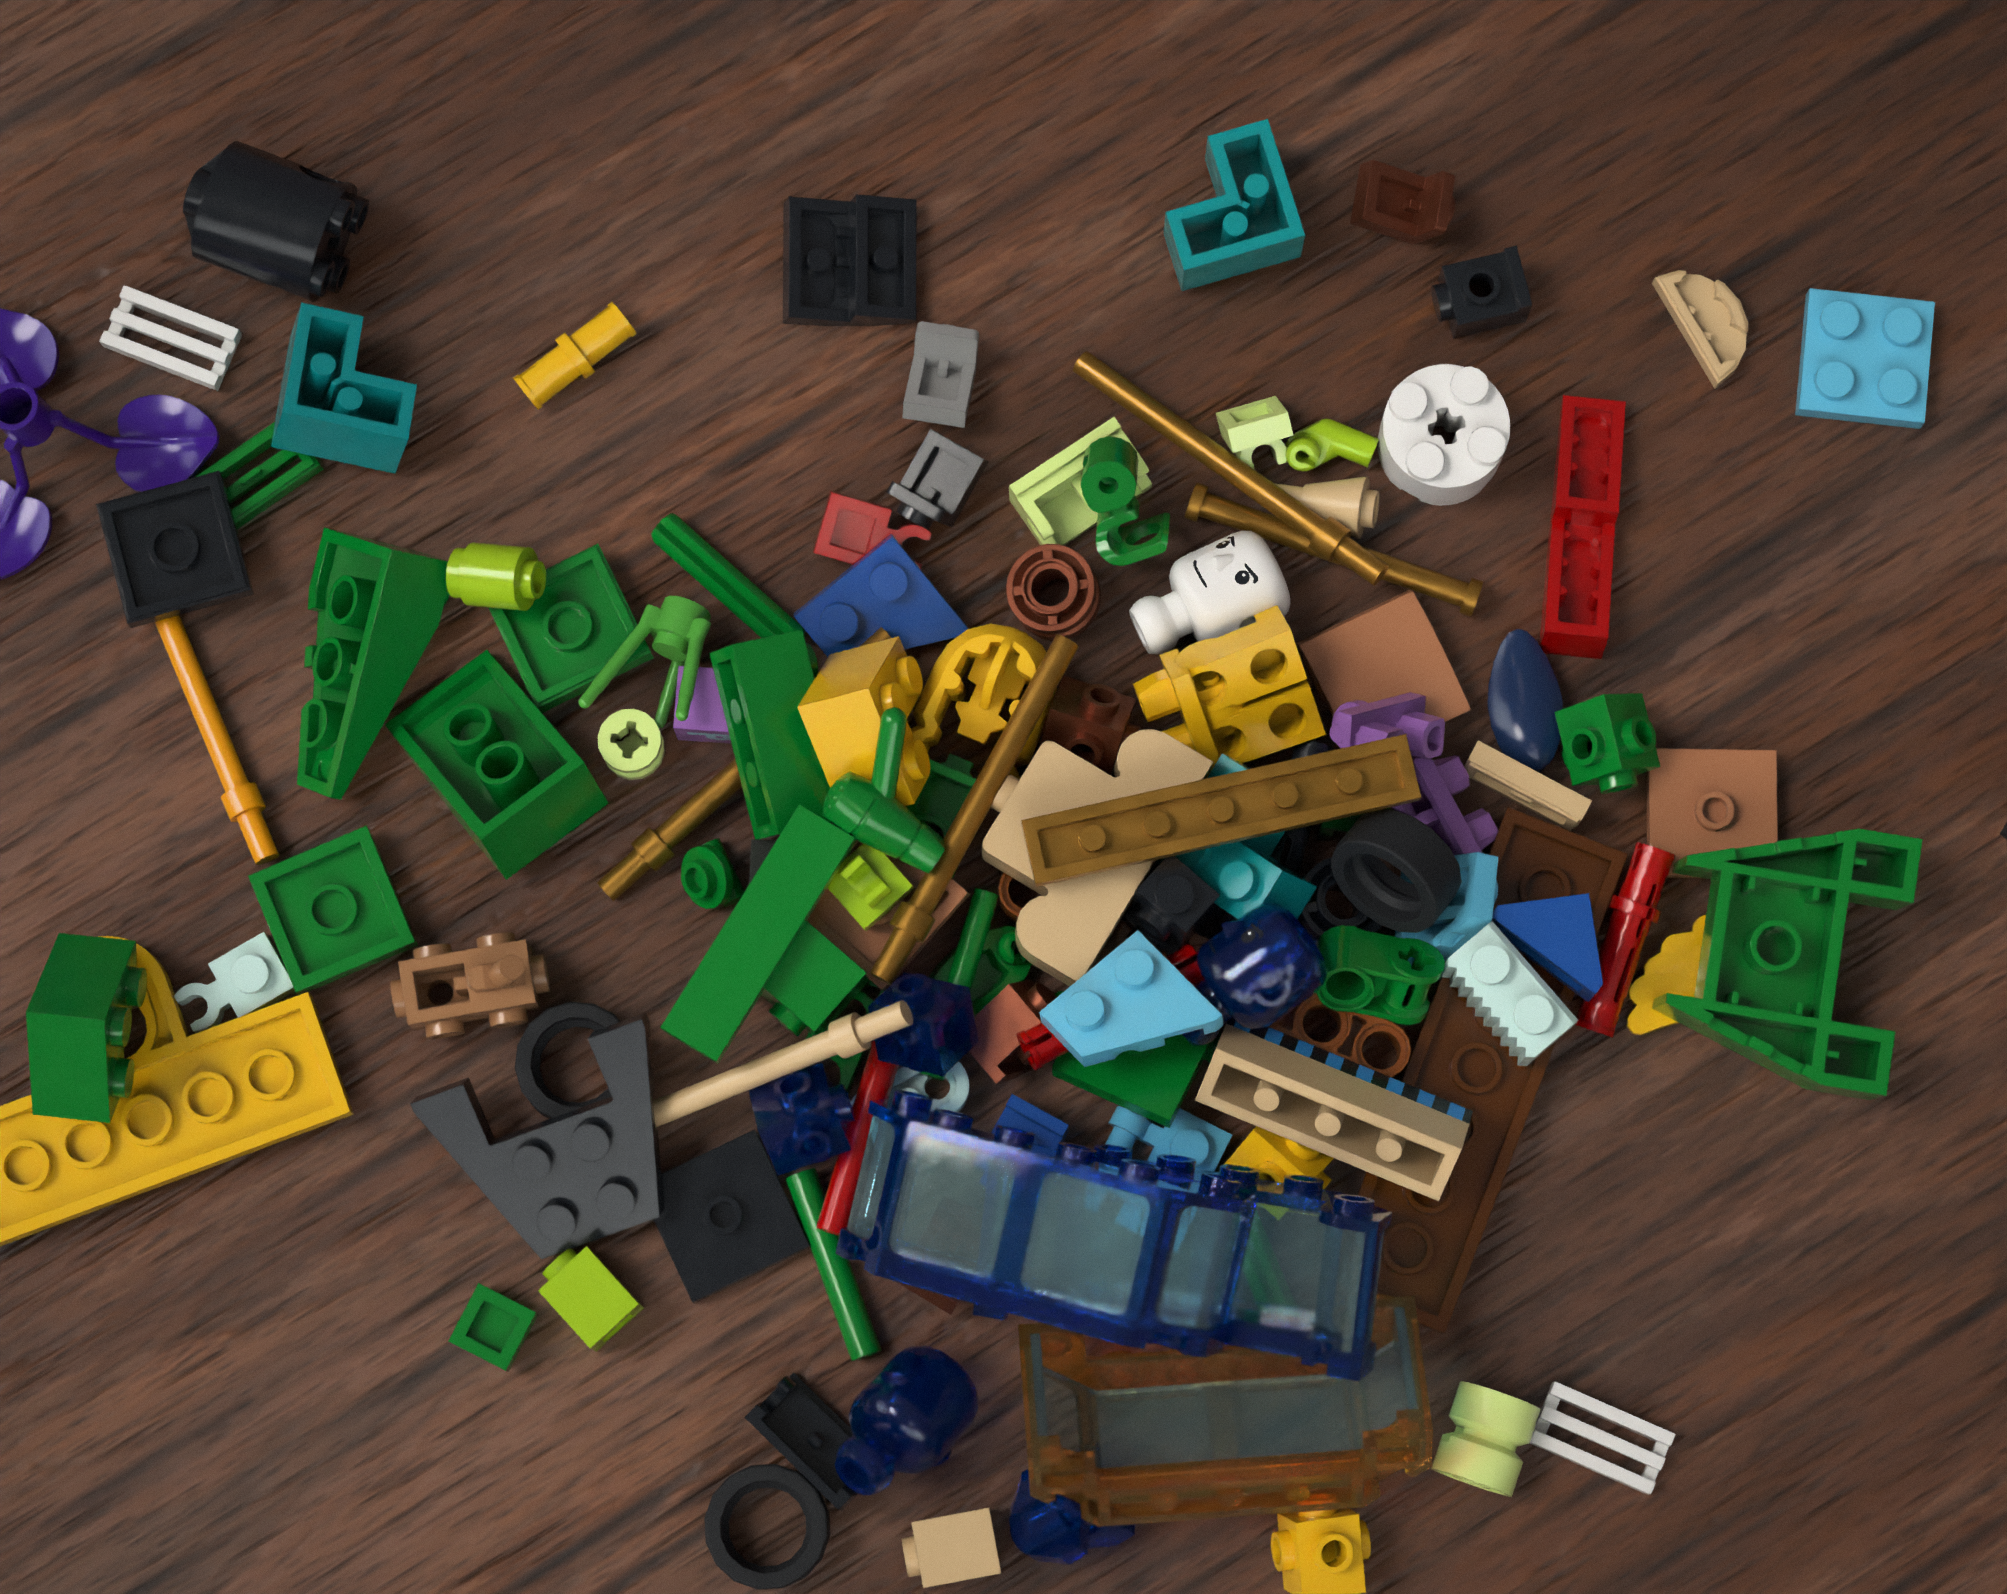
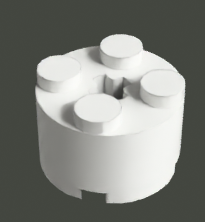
[1377,364,1510,506]

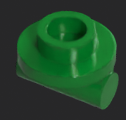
[681,838,745,909]

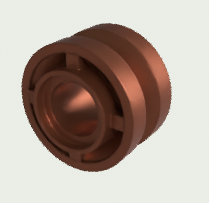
[1006,544,1101,641]

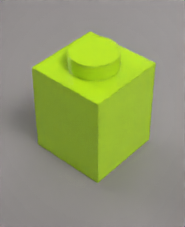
[538,1246,644,1352]

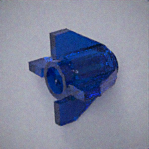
[1009,1444,1136,1565]

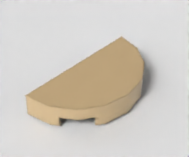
[1652,270,1748,389]

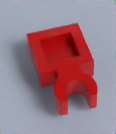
[813,490,932,569]

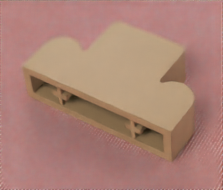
[982,729,1213,986]

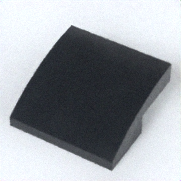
[783,194,917,326]

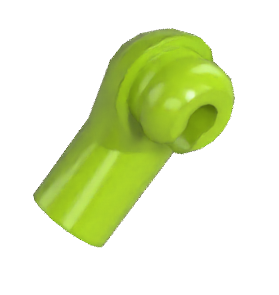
[1285,419,1379,472]

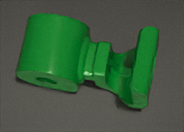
[1081,436,1170,566]

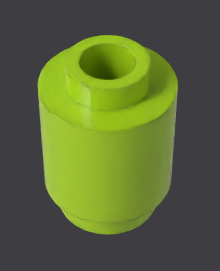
[446,542,546,611]

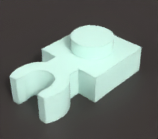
[174,932,295,1033]

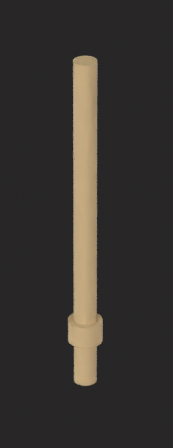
[653,1000,913,1128]

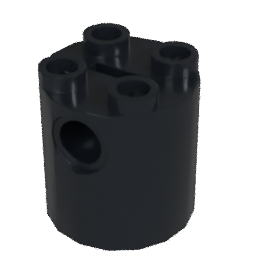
[183,141,369,303]

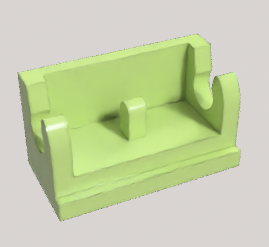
[1009,417,1152,545]

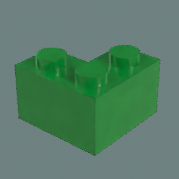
[761,921,869,1037]
[26,933,147,1123]

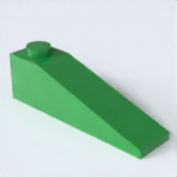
[297,527,450,800]

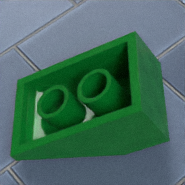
[385,649,609,880]

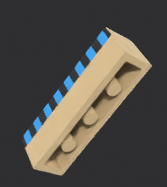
[1195,1012,1473,1201]

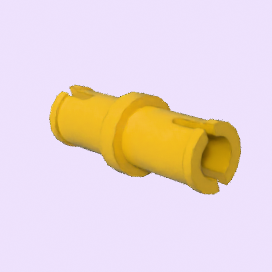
[513,302,637,410]

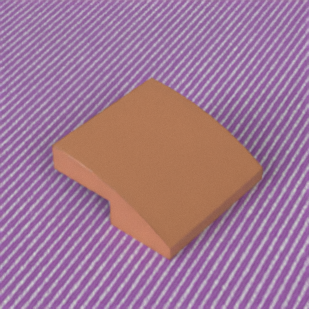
[1296,589,1471,722]

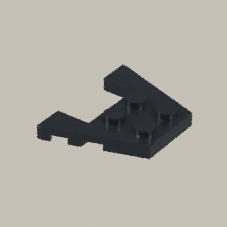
[410,1013,664,1259]

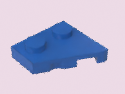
[793,534,969,657]

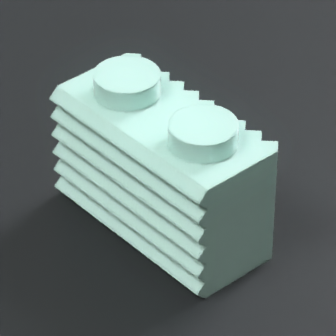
[1441,921,1578,1066]

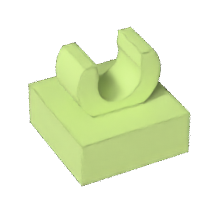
[1216,396,1294,469]

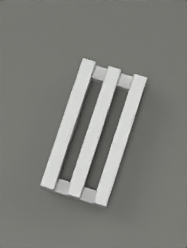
[99,285,242,391]
[1530,1381,1676,1495]

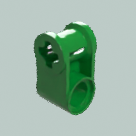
[1316,925,1445,1025]

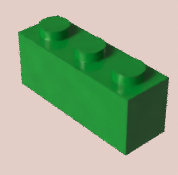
[709,629,830,840]

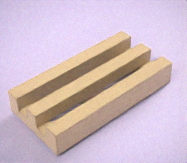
[1464,740,1592,831]

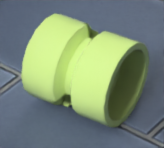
[1431,1381,1541,1497]

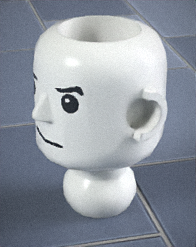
[1129,531,1291,655]

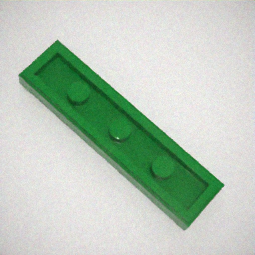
[660,804,856,1064]

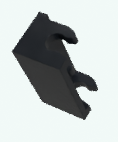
[744,1373,887,1511]

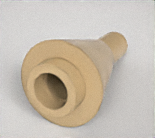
[1261,476,1380,539]

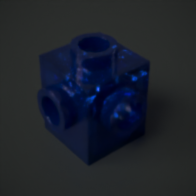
[868,972,979,1076]
[749,1063,856,1176]

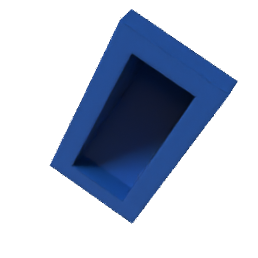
[1491,893,1603,1002]

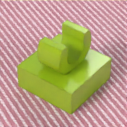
[827,844,915,931]

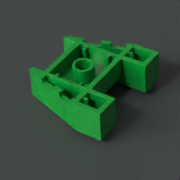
[1652,828,1923,1100]

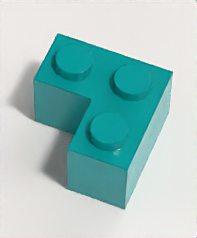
[1163,119,1305,291]
[271,302,417,474]
[1155,753,1317,942]

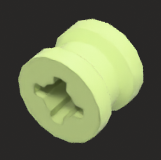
[598,709,665,780]

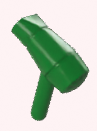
[822,707,945,873]

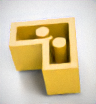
[797,636,931,806]

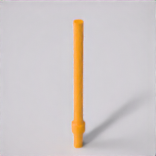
[155,615,279,865]

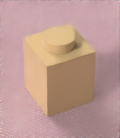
[901,1508,1002,1588]

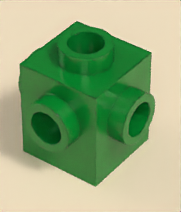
[1554,693,1661,794]

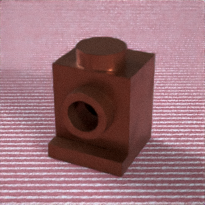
[956,979,1057,1084]

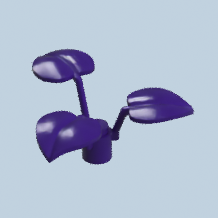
[0,308,220,580]

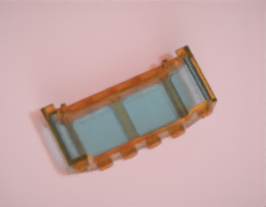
[1018,1295,1433,1527]

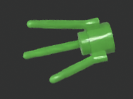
[578,596,711,728]

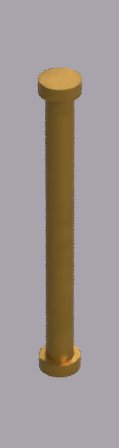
[1184,482,1484,617]

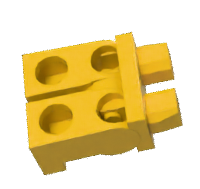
[1133,605,1326,778]

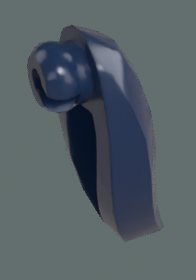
[1487,629,1563,773]

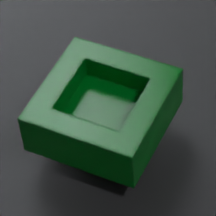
[448,1283,538,1372]

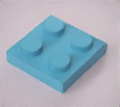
[1795,288,1935,429]

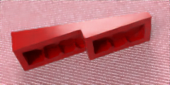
[1539,395,1626,659]

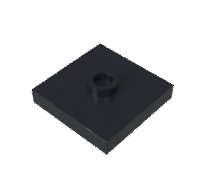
[96,471,254,628]
[653,1129,810,1304]

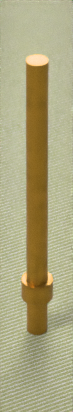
[1073,351,1389,586]
[597,627,892,901]
[870,634,1079,986]

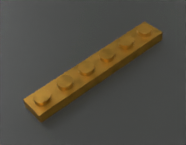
[1021,734,1421,887]

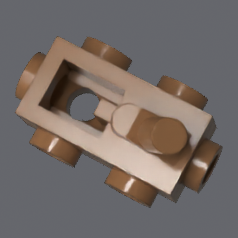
[390,932,550,1040]

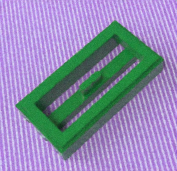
[196,422,323,529]

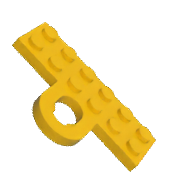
[0,936,354,1246]

